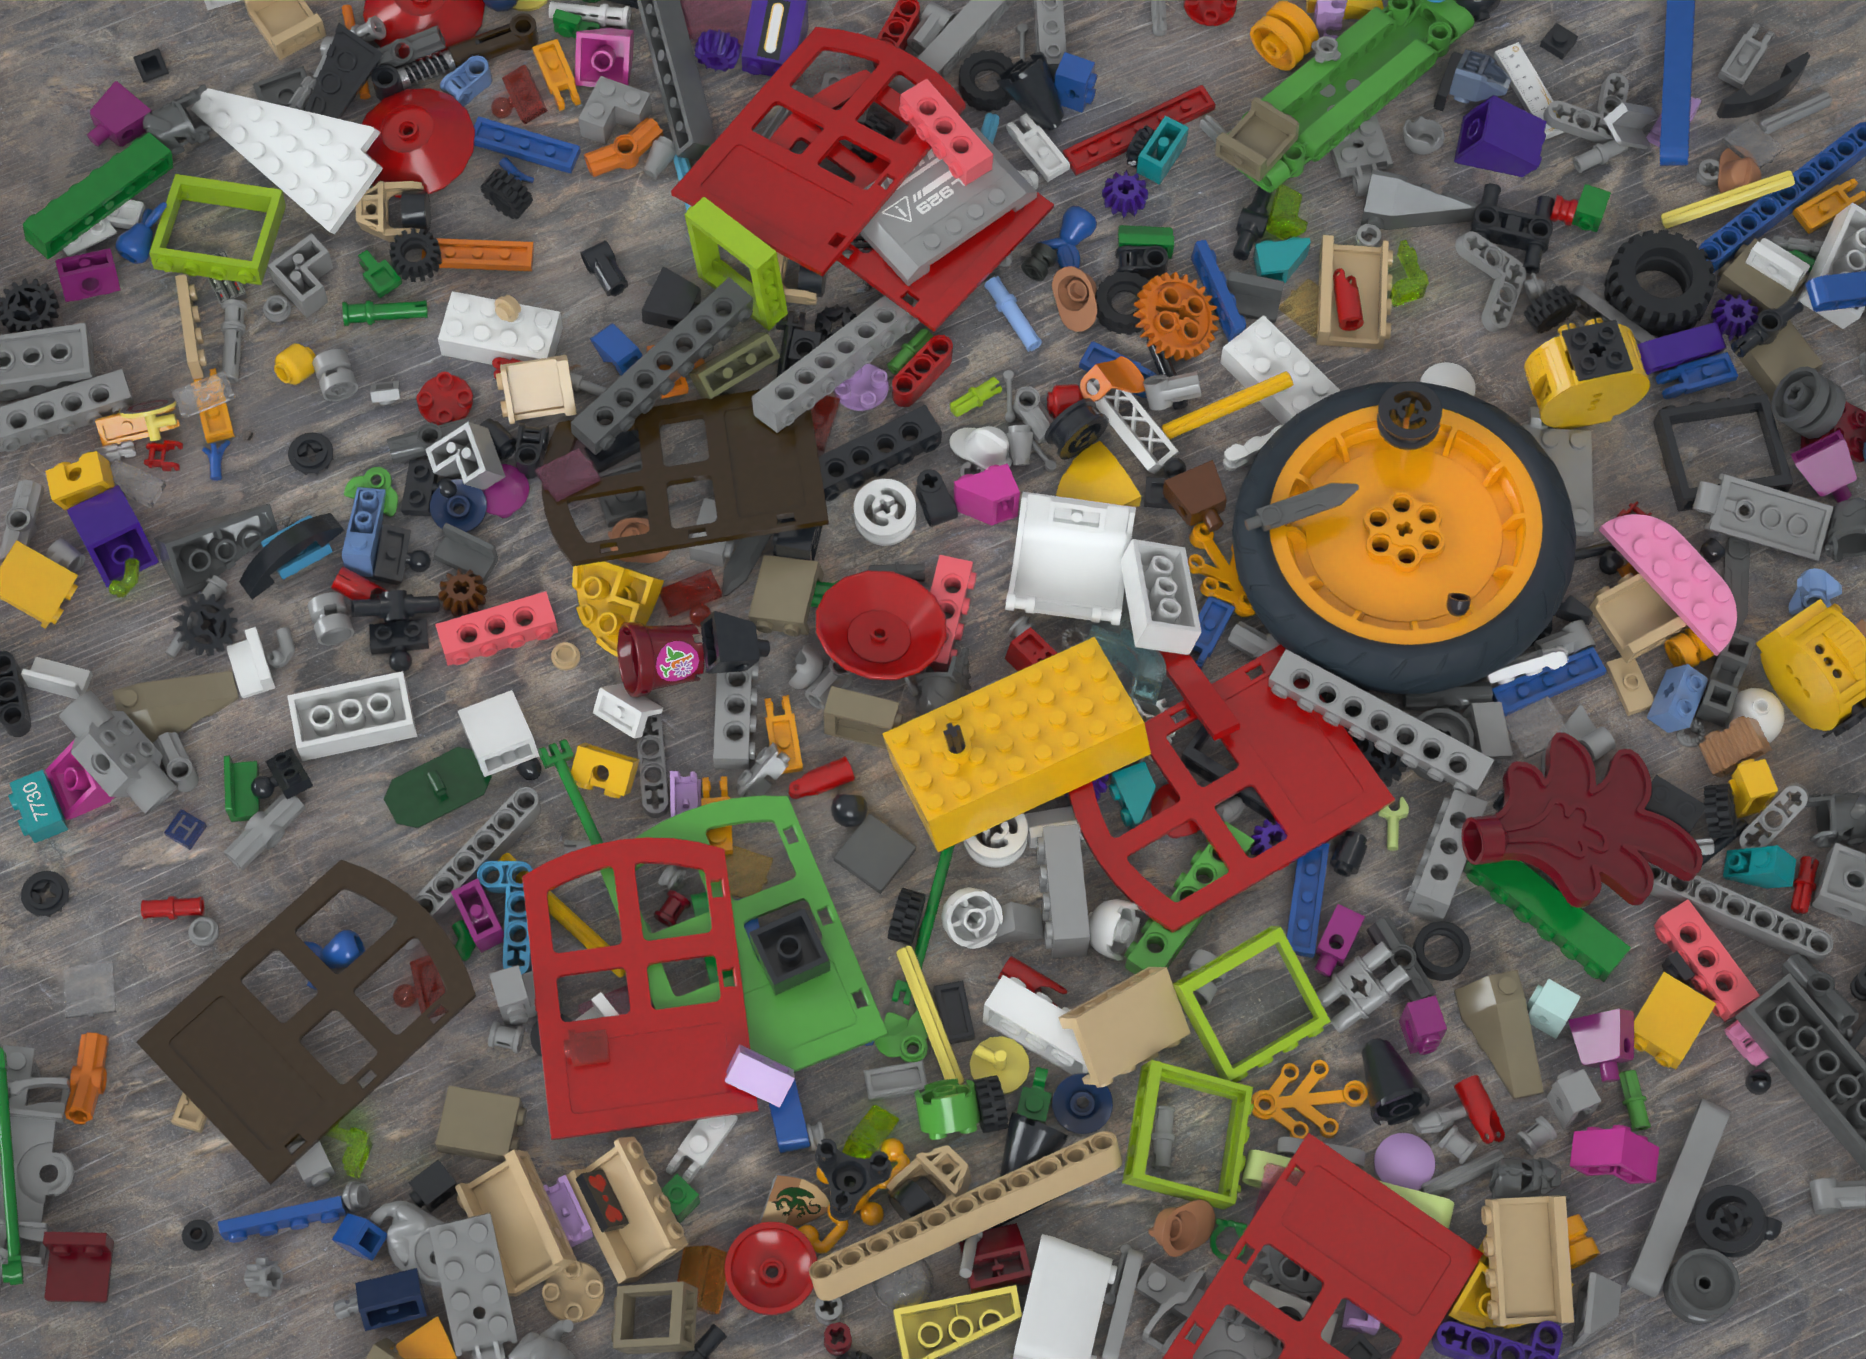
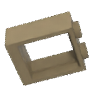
[824,686,903,749]
[611,1282,698,1354]

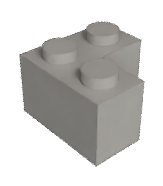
[578,76,652,145]
[268,233,333,318]
[425,422,506,490]
[489,965,563,1025]

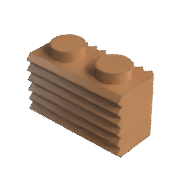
[1698,716,1772,778]

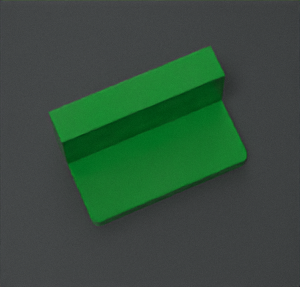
[1118,225,1174,259]
[224,755,260,822]

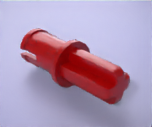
[1790,856,1819,914]

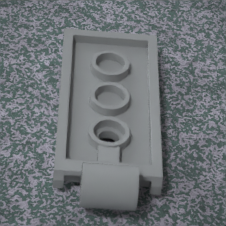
[1320,79,1393,197]
[1692,474,1834,561]
[429,1212,518,1359]

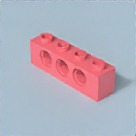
[899,79,993,186]
[929,555,977,672]
[435,591,558,666]
[1654,899,1760,1022]

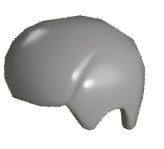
[1403,116,1445,155]
[788,643,824,690]

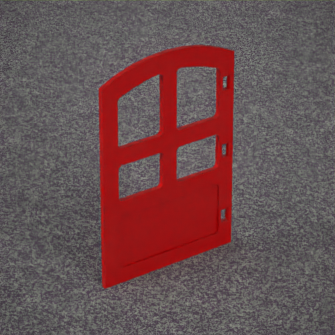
[671,27,966,277]
[769,69,1054,332]
[1068,644,1395,932]
[522,837,759,1140]
[1162,1133,1483,1359]

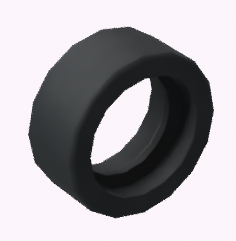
[1413,921,1471,981]

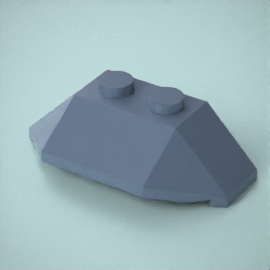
[1449,49,1512,103]

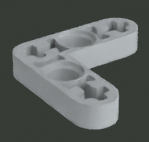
[1543,73,1629,144]
[1455,231,1526,332]

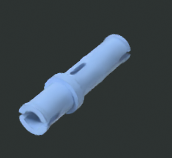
[984,276,1042,352]

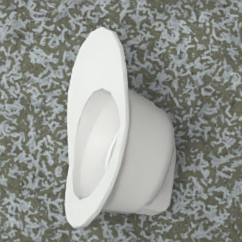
[949,426,1012,469]

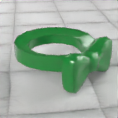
[1210,1218,1247,1261]

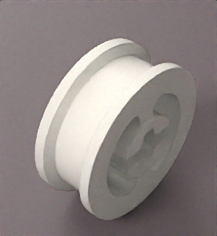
[854,479,917,546]
[963,813,1028,868]

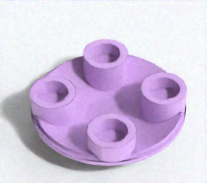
[834,364,889,411]
[1374,1133,1435,1191]

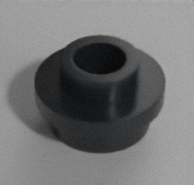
[182,1220,214,1251]

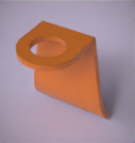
[1080,356,1145,401]

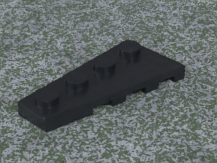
[305,23,384,119]

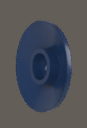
[430,479,487,532]
[1052,1073,1113,1134]

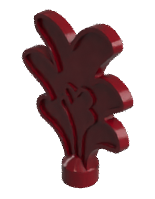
[1461,732,1703,908]

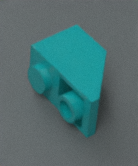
[1253,237,1311,283]
[1108,761,1156,829]
[1723,845,1797,889]

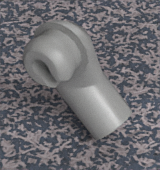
[267,627,295,668]

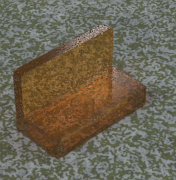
[677,1245,727,1315]

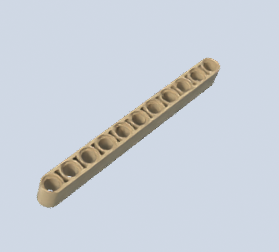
[809,1131,1122,1301]

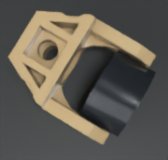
[356,181,431,242]
[777,252,828,305]
[886,1145,972,1221]

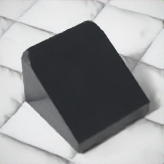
[133,48,169,83]

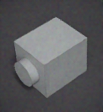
[288,1140,336,1188]

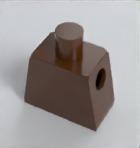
[1162,460,1227,532]

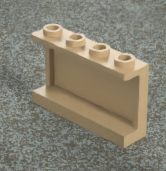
[1316,235,1393,350]
[1589,573,1689,664]
[1058,967,1190,1088]
[566,1137,689,1284]
[455,1149,577,1297]
[1481,1195,1574,1326]

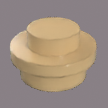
[494,295,521,322]
[551,642,580,671]

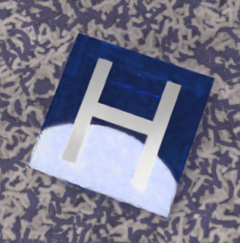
[164,809,207,850]

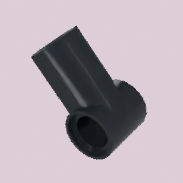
[580,240,628,297]

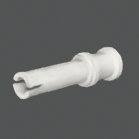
[549,1,631,30]

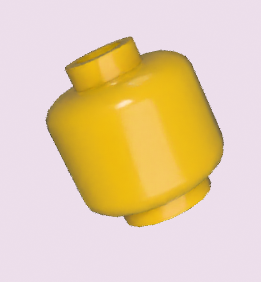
[274,343,316,385]

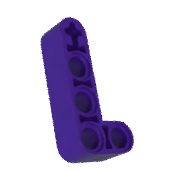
[1637,322,1727,375]
[1432,1321,1563,1359]

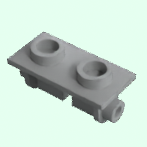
[736,742,791,797]

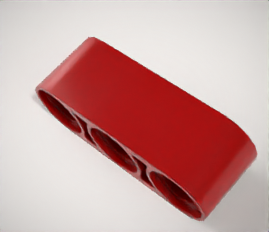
[873,0,920,69]
[892,335,953,407]

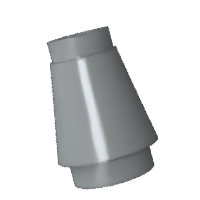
[643,136,676,179]
[1006,425,1034,466]

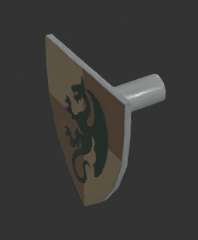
[759,1173,830,1227]

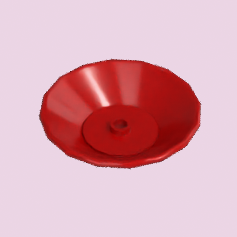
[363,0,485,62]
[362,88,475,198]
[816,570,947,680]

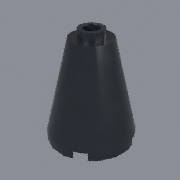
[997,52,1064,131]
[1362,1038,1430,1125]
[1000,1112,1068,1177]

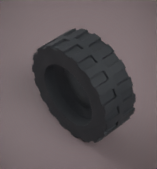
[958,50,1013,112]
[1095,271,1148,335]

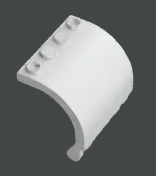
[1005,492,1136,626]

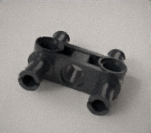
[1470,183,1555,274]

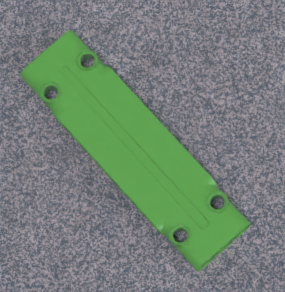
[1227,0,1474,193]

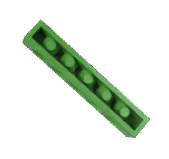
[1124,821,1255,974]

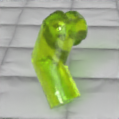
[109,558,140,598]

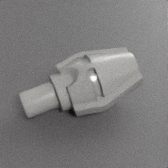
[1215,795,1246,824]
[1412,1105,1466,1134]

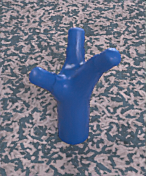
[499,157,534,183]
[202,440,230,481]

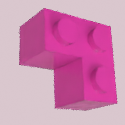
[1570,1125,1659,1184]

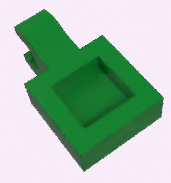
[553,9,600,38]
[358,250,402,298]
[1017,1067,1052,1124]

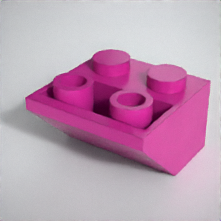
[954,463,1020,526]

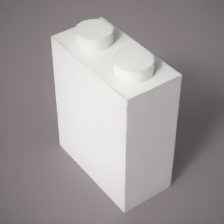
[458,690,539,777]

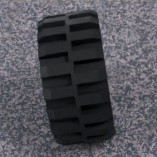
[1604,230,1716,338]

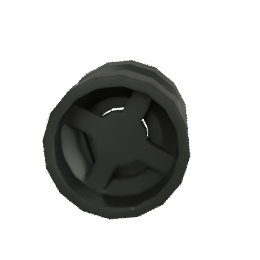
[1021,243,1058,281]

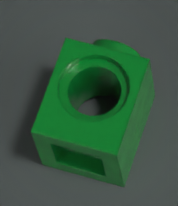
[1572,184,1611,232]
[661,1174,700,1223]

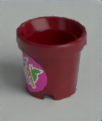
[617,622,704,697]

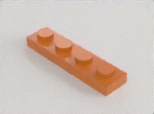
[421,238,534,271]

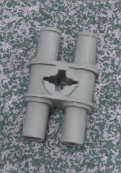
[1316,941,1412,1033]

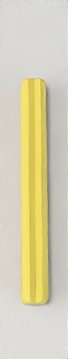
[1661,170,1795,229]
[896,946,964,1084]

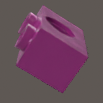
[55,248,121,302]
[451,878,504,953]
[1399,995,1447,1055]

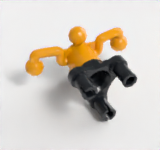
[798,1138,910,1254]

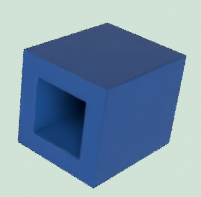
[332,1213,387,1261]

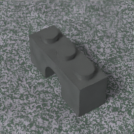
[1695,632,1756,727]
[1234,1279,1339,1344]

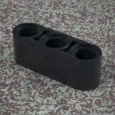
[0,651,31,737]

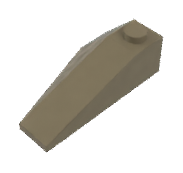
[112,671,239,743]
[1454,970,1544,1099]

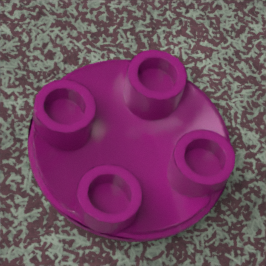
[482,464,530,518]

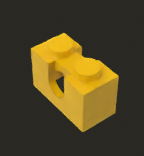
[45,451,115,510]
[571,743,640,799]
[1728,759,1778,819]

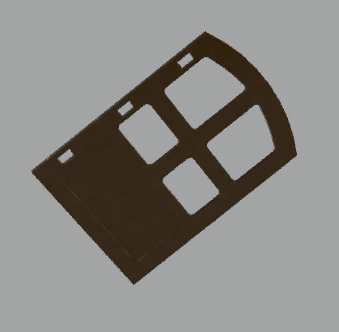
[541,389,829,566]
[136,860,476,1185]

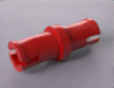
[141,896,205,920]

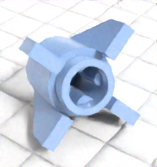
[1789,568,1842,615]

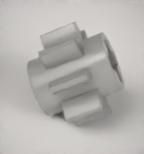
[244,1257,283,1297]

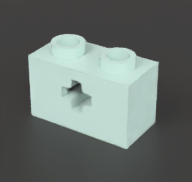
[1527,979,1581,1039]

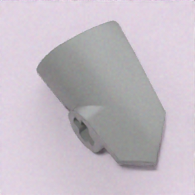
[1541,705,1616,777]

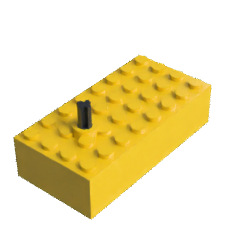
[882,637,1151,852]

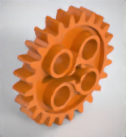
[1133,272,1219,361]

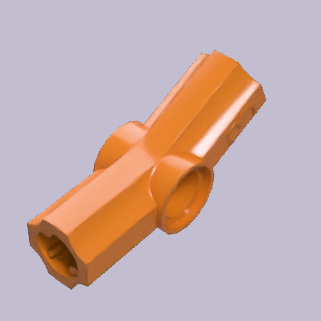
[584,117,664,177]
[65,1032,109,1124]

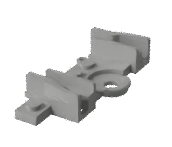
[0,1045,74,1292]
[1135,1262,1283,1359]

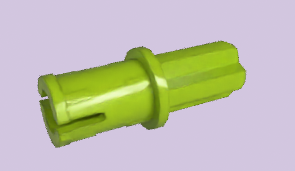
[949,377,1002,417]

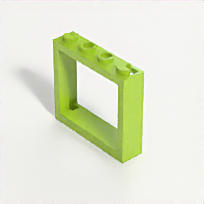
[149,174,286,285]
[684,197,788,331]
[1173,926,1331,1082]
[1122,1060,1254,1210]

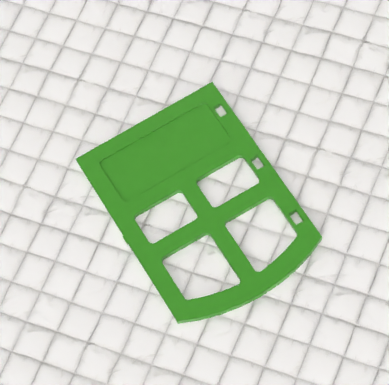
[600,795,888,1073]

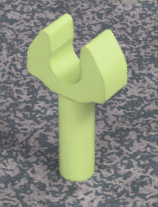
[1378,797,1409,851]

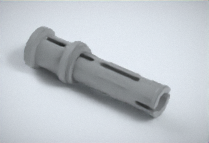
[221,299,247,384]

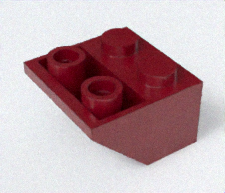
[958,1223,1032,1294]

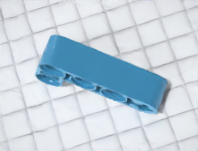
[477,861,533,975]

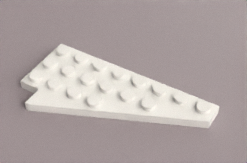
[191,88,383,234]

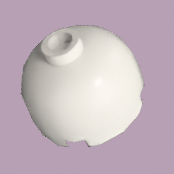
[1725,688,1785,744]
[941,887,1003,949]
[1088,899,1140,961]

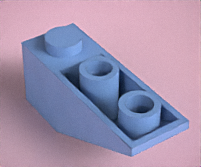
[342,487,386,577]

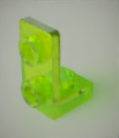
[1266,184,1308,240]
[1389,240,1429,307]
[842,1105,899,1159]
[325,1123,373,1179]

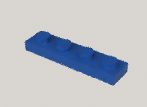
[474,116,581,174]
[1191,240,1246,342]
[1492,646,1607,717]
[1286,843,1330,958]
[218,1196,347,1243]

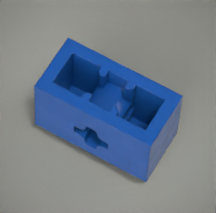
[1054,52,1098,113]

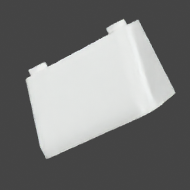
[1013,1234,1118,1359]

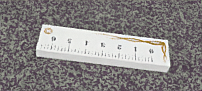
[1493,42,1564,140]

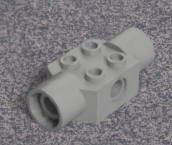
[59,690,177,815]

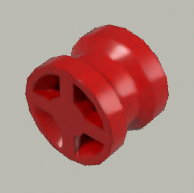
[1550,194,1578,226]

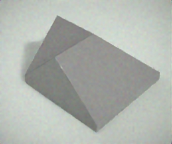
[1572,1272,1622,1347]

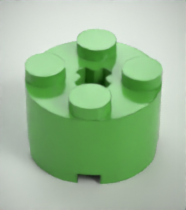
[914,1079,980,1140]

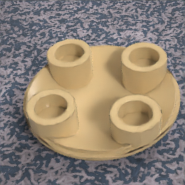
[542,1261,605,1323]

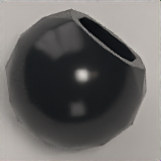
[831,794,868,827]

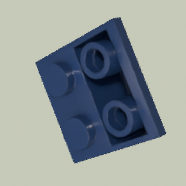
[355,1268,430,1331]

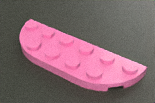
[1599,514,1737,657]

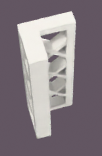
[1087,379,1180,474]

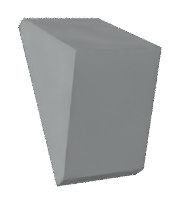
[988,902,1044,944]

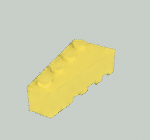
[893,1285,1022,1359]

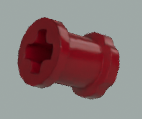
[653,890,691,927]
[824,1322,852,1356]

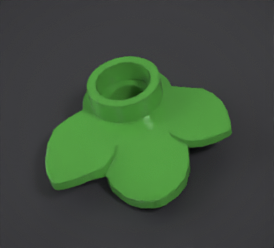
[344,467,399,517]
[874,1010,928,1063]

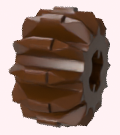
[438,568,487,617]

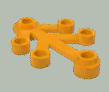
[1188,523,1256,617]
[1251,1060,1368,1139]

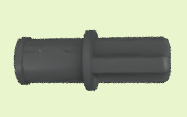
[868,561,925,581]

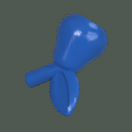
[115,202,167,264]
[1037,206,1097,269]
[304,930,365,990]

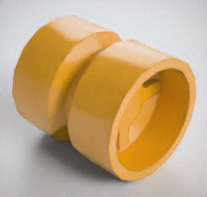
[1664,627,1715,668]
[1567,1214,1601,1270]

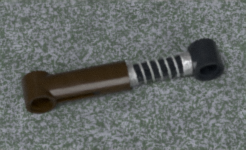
[371,13,539,101]

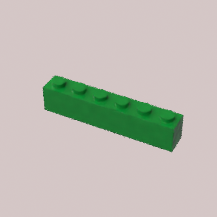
[23,132,173,259]
[1463,860,1631,982]

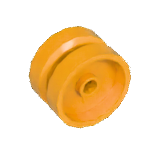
[1250,1,1319,71]

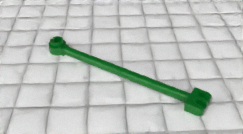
[538,739,651,932]
[892,845,955,1007]
[0,1047,24,1285]

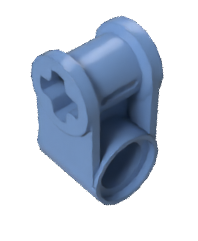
[440,55,492,106]

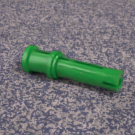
[342,300,428,327]

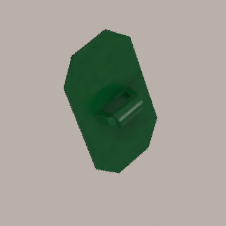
[384,747,492,828]

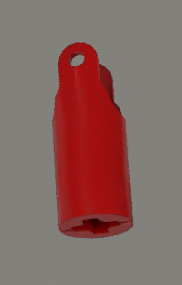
[1333,268,1364,331]
[331,566,388,600]
[788,756,855,799]
[998,956,1068,1007]
[1454,1075,1505,1144]

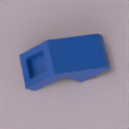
[590,323,643,376]

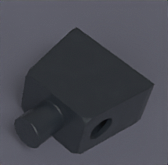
[642,267,701,329]
[700,611,770,674]

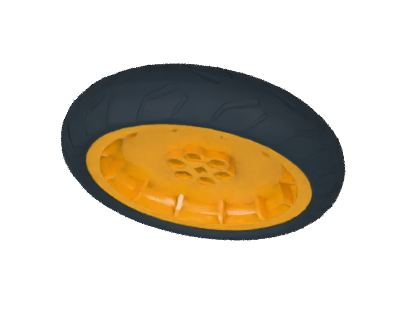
[1232,381,1576,694]

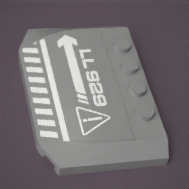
[860,127,1037,286]

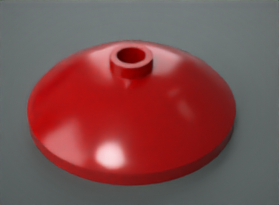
[725,1222,817,1315]

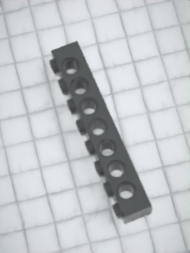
[571,277,753,455]

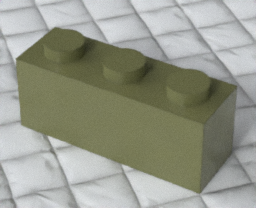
[689,332,781,399]

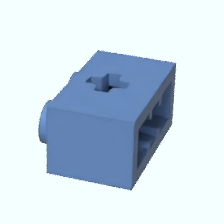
[1647,664,1709,733]

